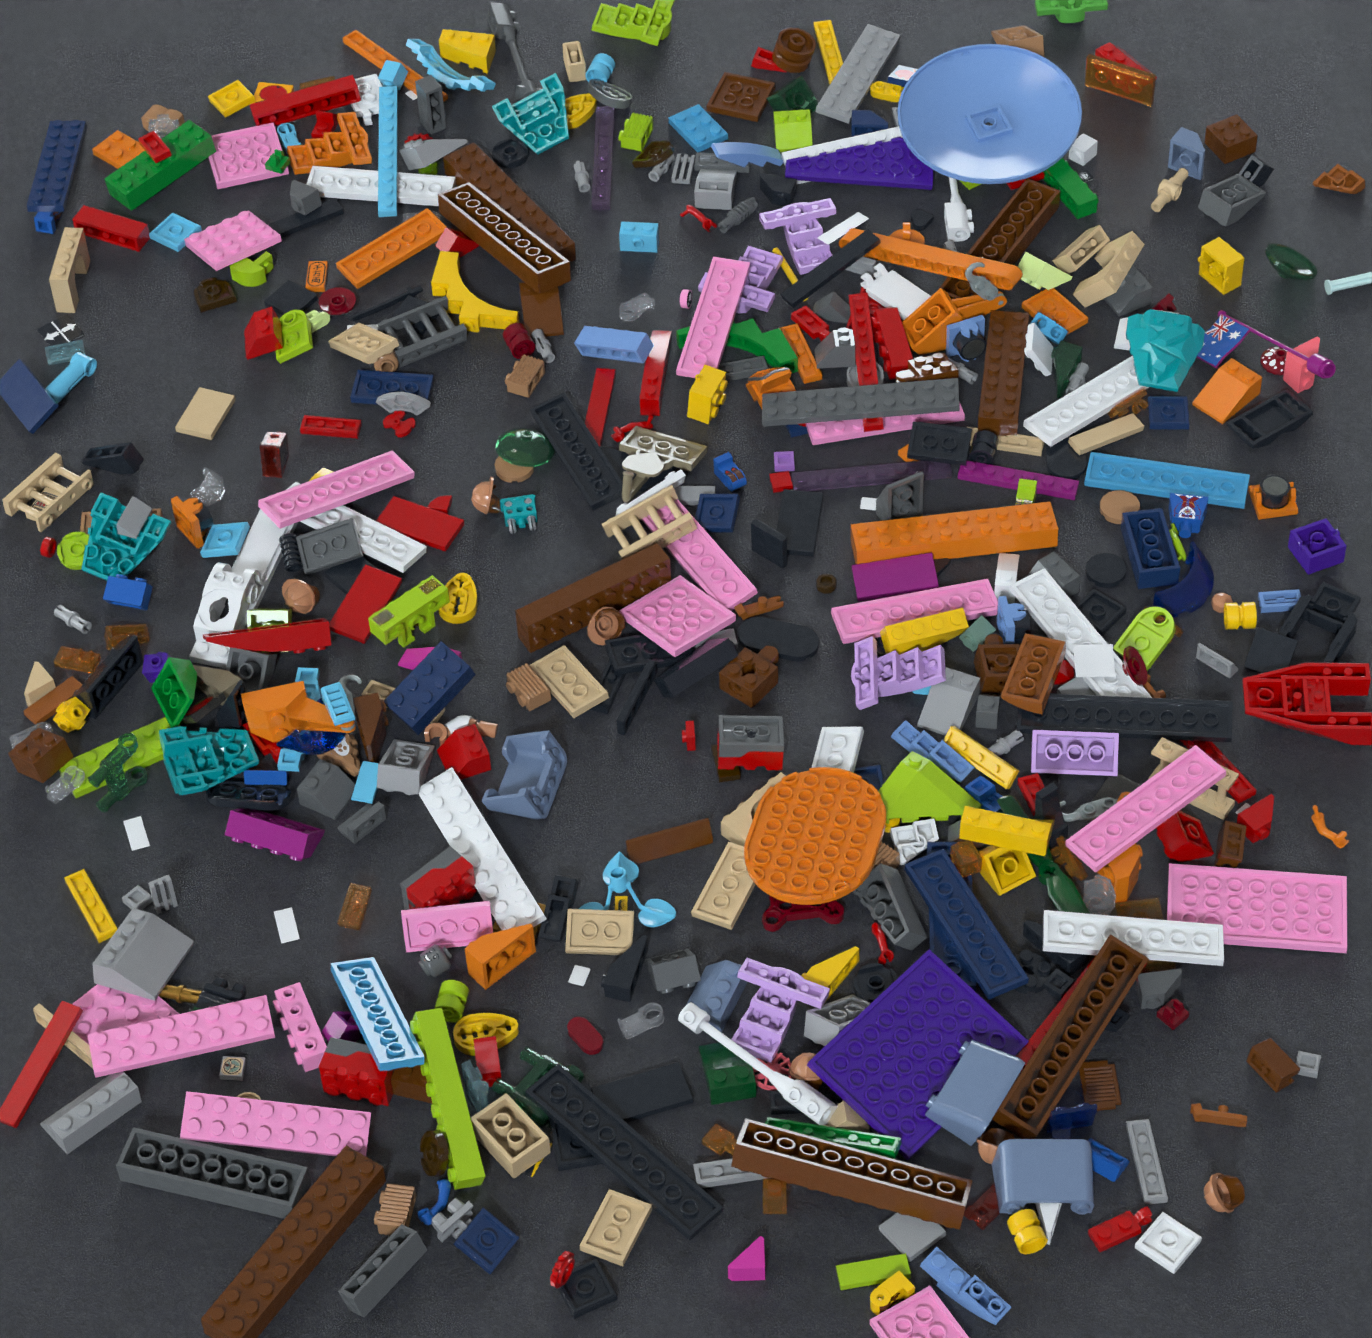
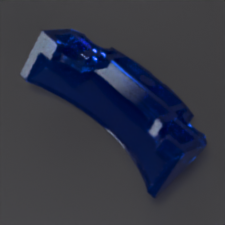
[1153,541,1214,618]
[276,697,346,755]

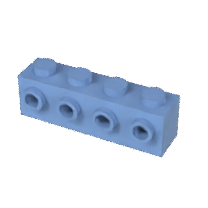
[574,326,654,363]

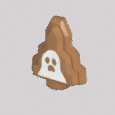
[317,733,361,776]

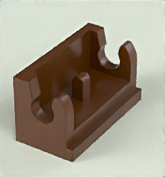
[1214,820,1246,868]
[1246,1038,1300,1093]

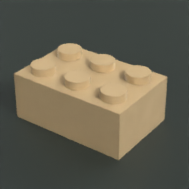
[471,1093,551,1178]

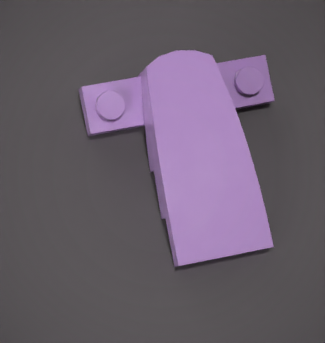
[759,198,836,275]
[698,246,783,313]
[851,636,946,710]
[731,958,830,1063]

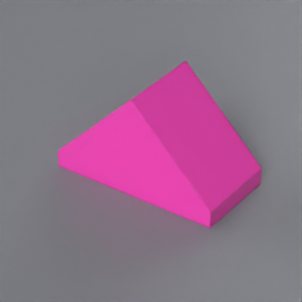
[728,1236,765,1281]

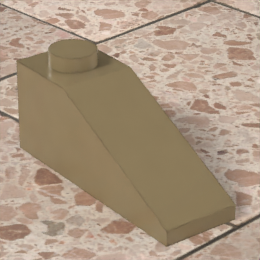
[193,665,243,706]

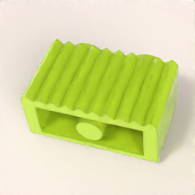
[618,112,653,152]

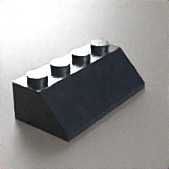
[72,635,143,720]

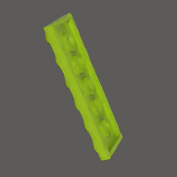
[59,717,180,799]

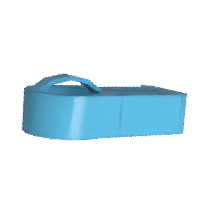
[277,123,301,154]

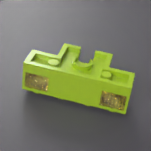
[368,575,450,647]

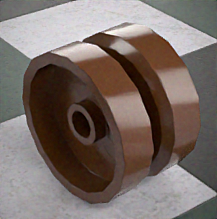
[772,27,816,73]

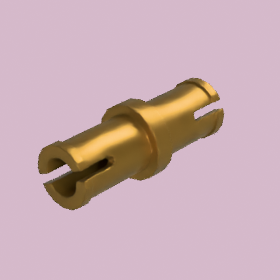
[158,984,202,1004]

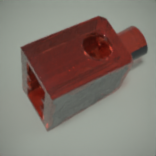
[260,432,289,478]

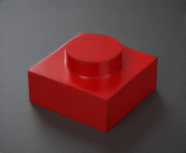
[682,721,696,751]

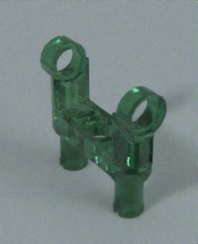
[88,733,148,813]
[492,1046,584,1127]

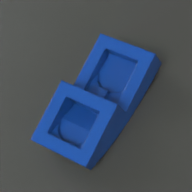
[965,775,1003,813]

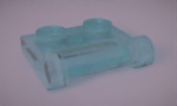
[461,1060,490,1112]

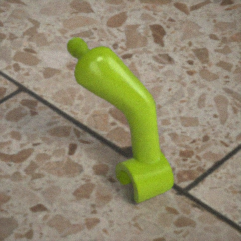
[1169,523,1187,562]

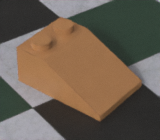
[991,25,1044,57]

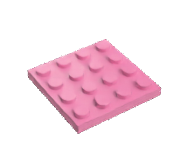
[208,123,289,189]
[184,210,282,271]
[619,575,736,657]
[72,984,179,1045]

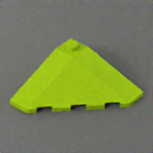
[878,751,981,824]

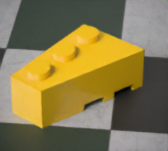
[439,29,496,74]

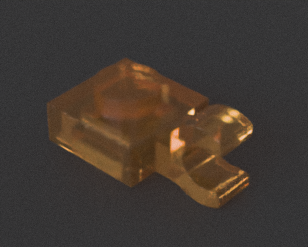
[702,1124,737,1156]

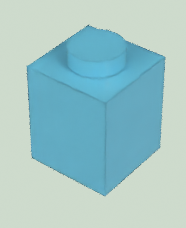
[378,60,408,90]

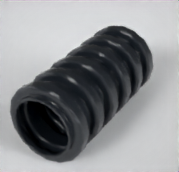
[279,533,303,572]

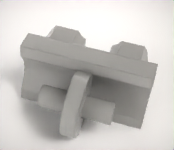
[432,1198,473,1242]

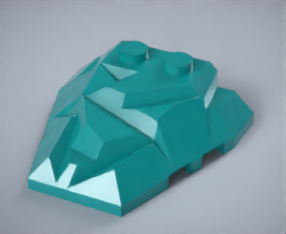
[492,73,570,155]
[1126,309,1205,392]
[82,493,172,581]
[159,726,259,795]

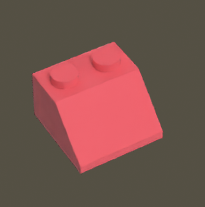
[1283,336,1320,393]

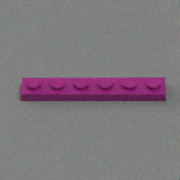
[958,461,1079,500]

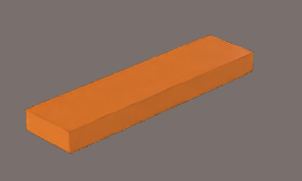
[780,323,822,384]

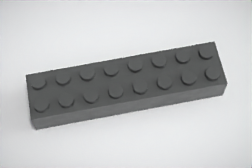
[116,1127,311,1219]

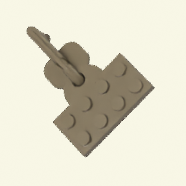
[619,426,707,503]

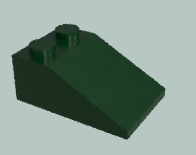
[699,1043,756,1105]

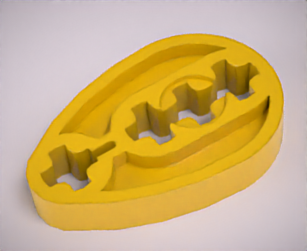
[565,93,597,129]
[438,573,478,624]
[453,1013,519,1056]

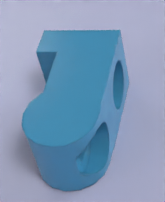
[1030,312,1068,345]

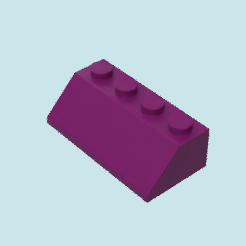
[225,808,325,861]

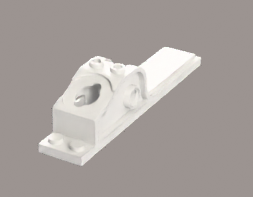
[189,509,298,669]

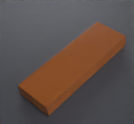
[23,676,82,727]

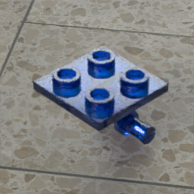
[1046,1103,1098,1139]

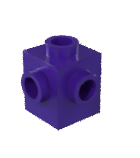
[142,652,171,683]

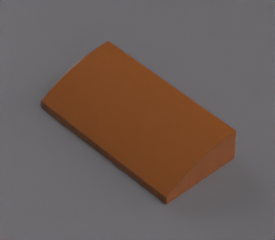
[1001,633,1066,715]

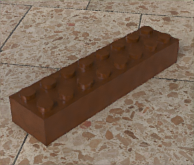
[978,310,1029,436]
[515,543,671,653]

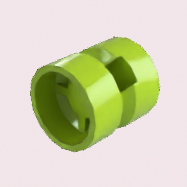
[435,980,469,1023]

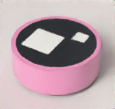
[680,289,692,309]

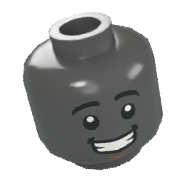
[418,944,452,977]

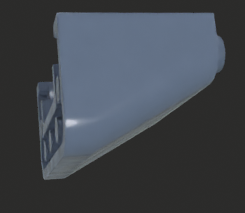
[482,730,567,820]
[925,1039,1025,1146]
[992,1139,1094,1215]

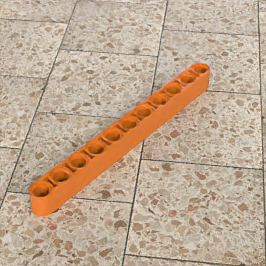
[839,228,1023,290]

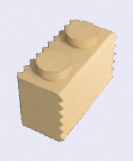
[562,41,586,82]

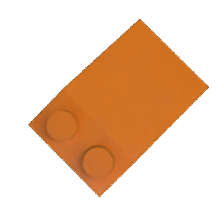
[1192,358,1262,424]
[465,924,536,990]

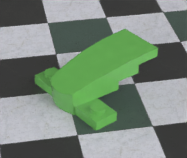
[1035,0,1108,23]

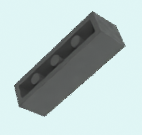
[338,1224,427,1318]

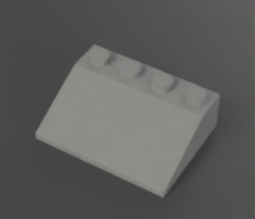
[93,908,194,1001]

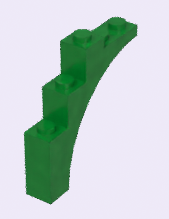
[676,319,798,373]

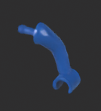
[418,1179,451,1225]

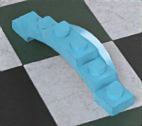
[406,39,496,92]
[277,667,322,772]

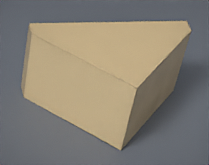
[24,662,56,707]
[822,1101,870,1133]

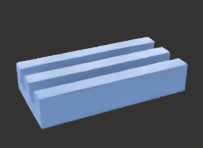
[1258,589,1301,613]

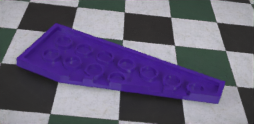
[785,137,933,190]

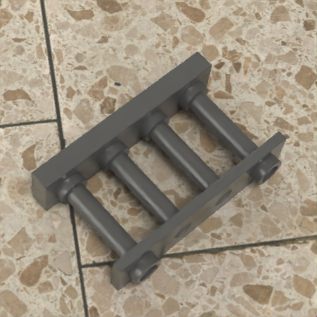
[378,296,467,368]

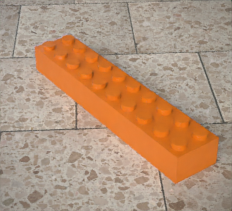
[851,502,1058,564]

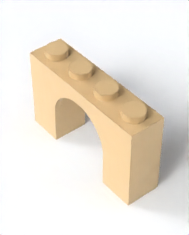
[49,227,90,313]
[1073,231,1145,307]
[721,772,785,847]

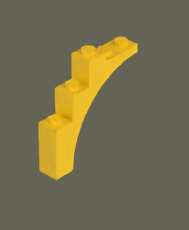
[431,251,519,332]

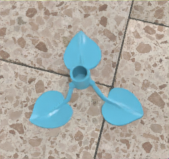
[579,851,676,927]

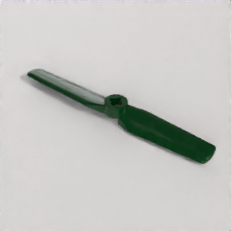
[997,795,1090,914]

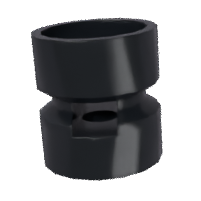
[968,430,999,465]

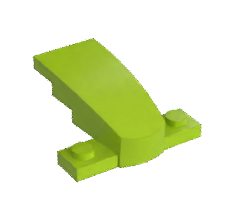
[591,0,675,46]

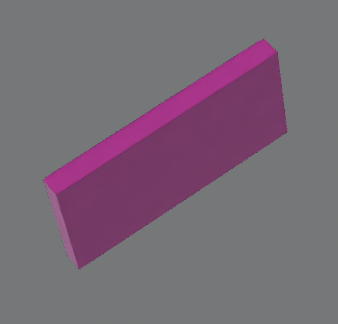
[851,553,939,602]

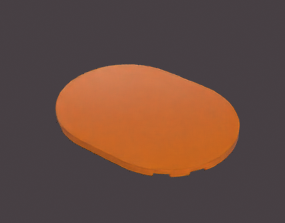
[744,767,886,905]

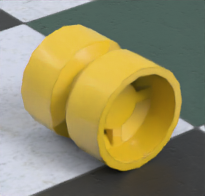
[1224,602,1257,630]
[1007,1209,1048,1255]

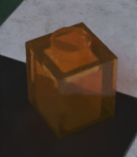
[950,840,982,878]
[763,1179,787,1214]

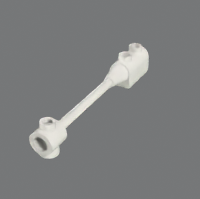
[944,177,974,242]
[678,1002,838,1125]

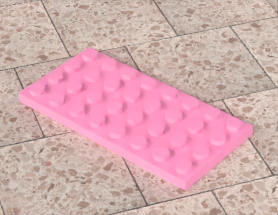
[1167,863,1347,953]

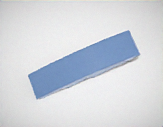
[711,142,783,167]
[891,720,975,783]

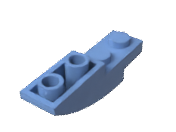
[920,1247,1011,1325]

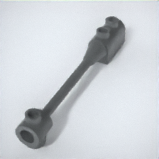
[486,2,542,100]

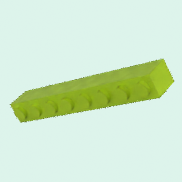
[410,1008,485,1190]

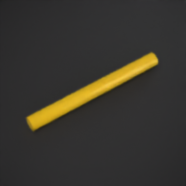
[772,247,809,301]

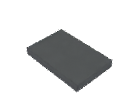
[296,518,363,575]

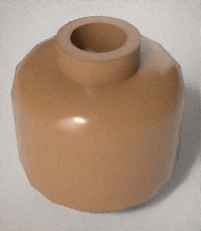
[373,350,398,372]

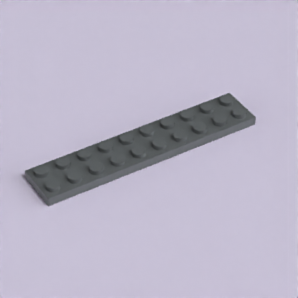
[762,378,960,427]

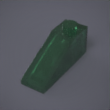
[1051,341,1083,399]

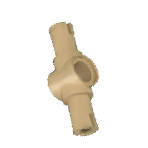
[1151,168,1189,212]

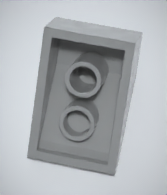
[399,139,468,170]
[917,667,980,736]
[377,739,435,795]
[804,995,871,1046]

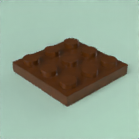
[706,72,775,122]

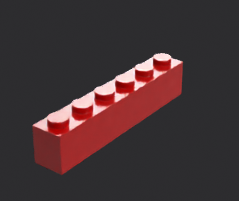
[250,75,361,126]

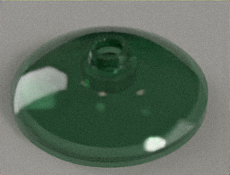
[1265,243,1318,280]
[496,428,555,467]

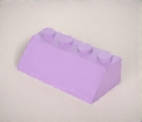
[1031,730,1119,776]

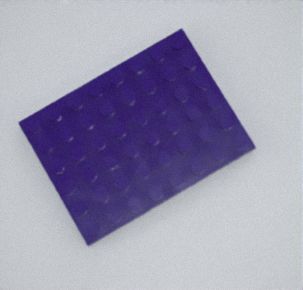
[807,949,1029,1161]

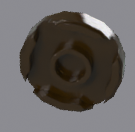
[420,1130,449,1177]

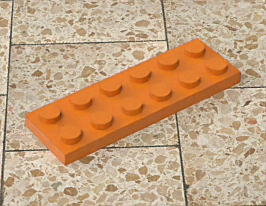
[336,208,446,289]

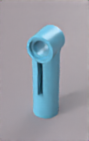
[45,352,97,404]

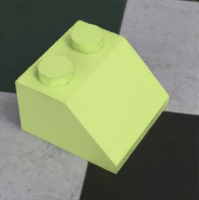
[1018,252,1072,290]

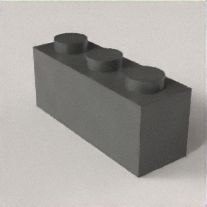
[415,75,446,135]

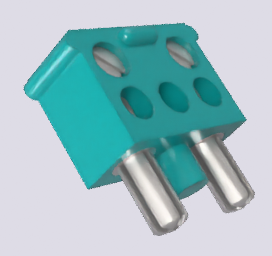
[500,494,537,534]

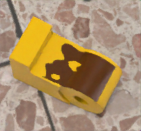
[870,1271,915,1315]

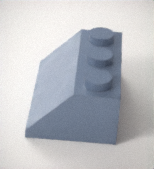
[686,960,747,1033]

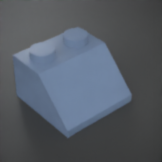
[1168,127,1205,180]

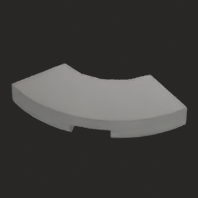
[376,392,431,416]

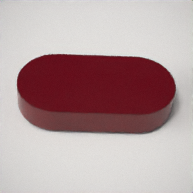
[567,1017,603,1055]

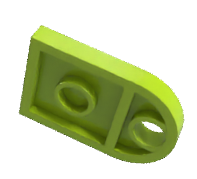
[276,310,313,364]
[1113,607,1176,671]

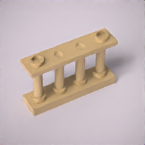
[2,453,94,532]
[602,485,697,560]
[1148,737,1239,820]

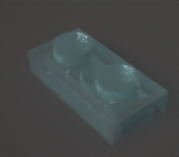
[45,340,86,366]

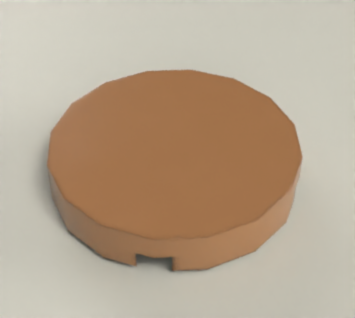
[495,450,534,483]
[1100,490,1140,524]

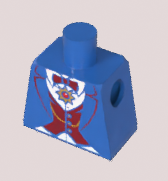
[1168,493,1209,538]

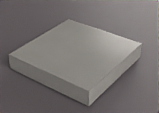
[879,1212,946,1262]

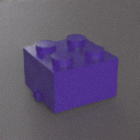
[1288,518,1347,575]

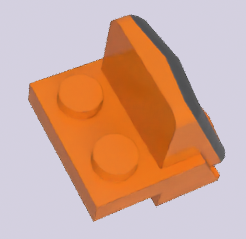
[746,367,796,409]

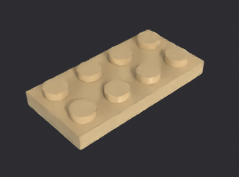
[328,323,399,364]
[530,645,609,718]
[691,842,756,930]

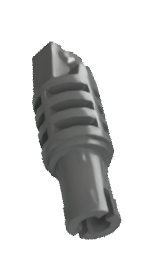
[718,197,758,233]

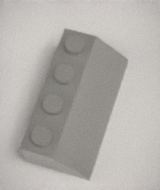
[40,1072,142,1154]

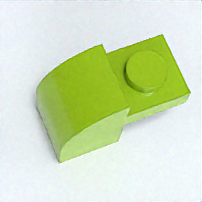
[230,251,274,287]

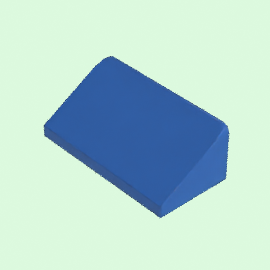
[244,770,289,785]
[1087,1138,1130,1182]

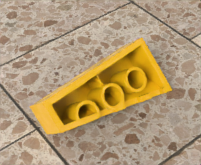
[880,608,969,655]
[959,806,1055,856]

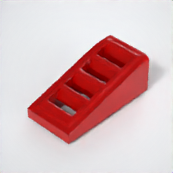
[751,47,787,72]

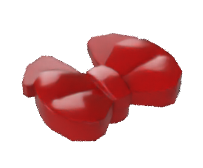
[383,410,416,438]

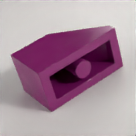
[321,1012,363,1043]

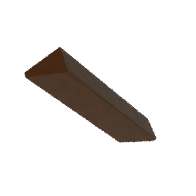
[626,818,713,864]

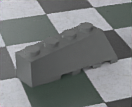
[853,863,927,951]

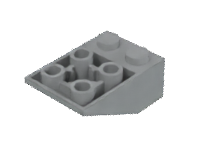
[694,169,737,210]

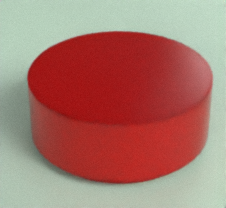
[40,537,57,558]

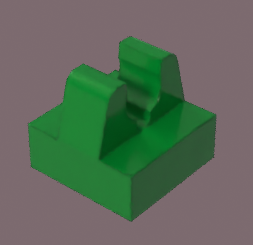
[265,149,290,174]

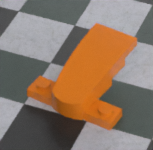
[287,112,372,175]

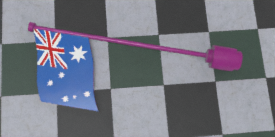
[1196,310,1336,378]

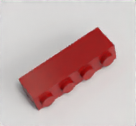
[72,205,150,252]
[871,308,913,380]

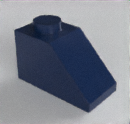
[852,110,888,137]

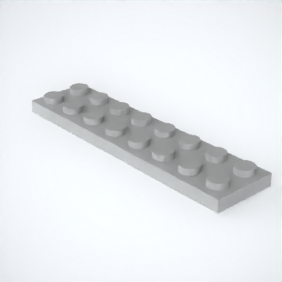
[816,24,900,124]

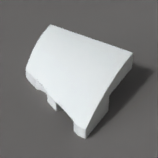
[890,819,939,865]

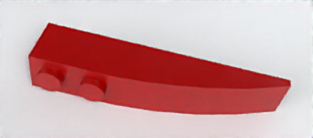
[640,330,672,416]
[203,618,331,653]

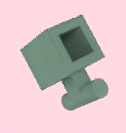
[959,615,996,652]

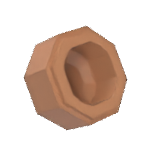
[1211,592,1233,613]

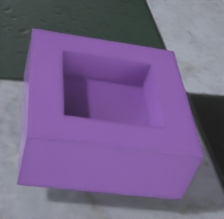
[774,451,795,472]

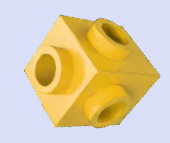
[53,696,90,733]

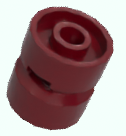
[502,323,535,359]

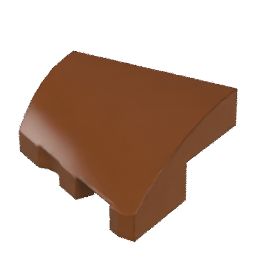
[1313,164,1365,194]

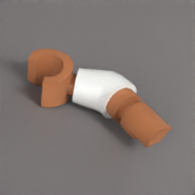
[424,715,498,746]

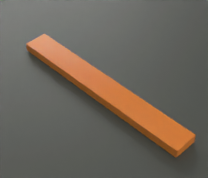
[343,30,448,102]

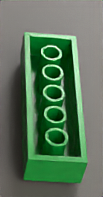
[104,120,216,211]

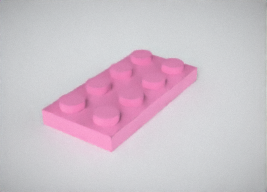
[401,901,493,953]

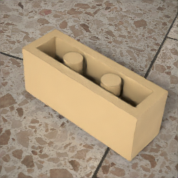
[1052,225,1110,274]

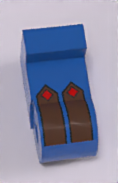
[34,212,62,234]
[713,452,747,491]

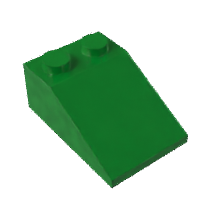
[151,657,197,728]

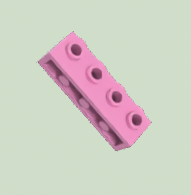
[273,982,327,1072]

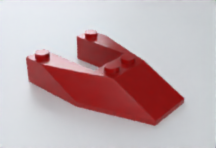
[1242,663,1372,745]

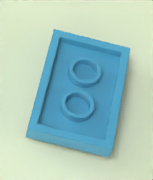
[668,104,728,153]

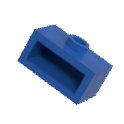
[103,574,153,610]

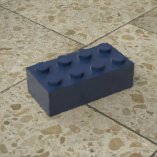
[1121,508,1180,589]
[384,641,476,735]

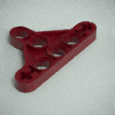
[762,895,844,932]

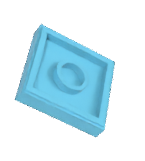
[149,213,202,252]
[200,522,250,558]

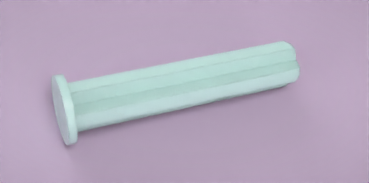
[1324,272,1372,295]

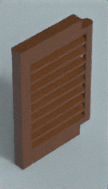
[1079,1060,1122,1112]

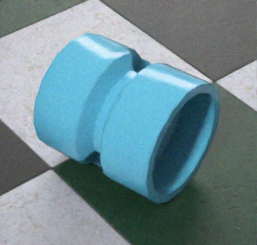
[585,53,615,82]

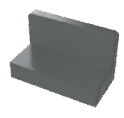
[338,801,386,844]

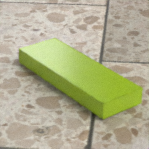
[836,1253,911,1290]

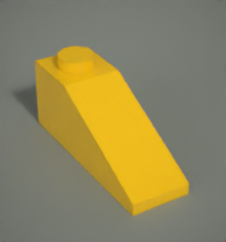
[801,946,859,1005]

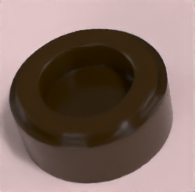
[816,574,837,594]

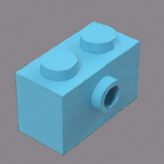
[619,222,659,253]

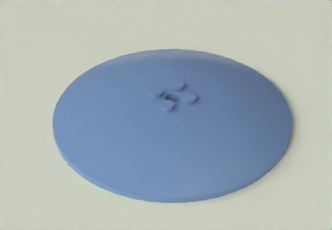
[898,44,1082,184]

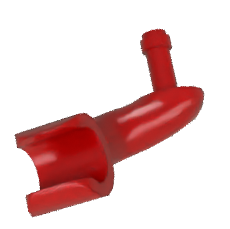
[680,205,717,232]
[611,415,653,442]
[871,922,894,965]

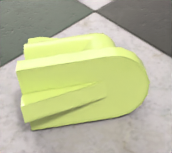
[306,310,330,333]

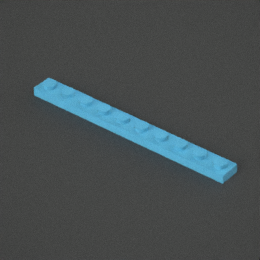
[378,86,398,217]

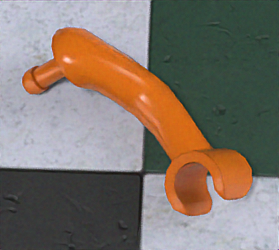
[1311,805,1349,848]

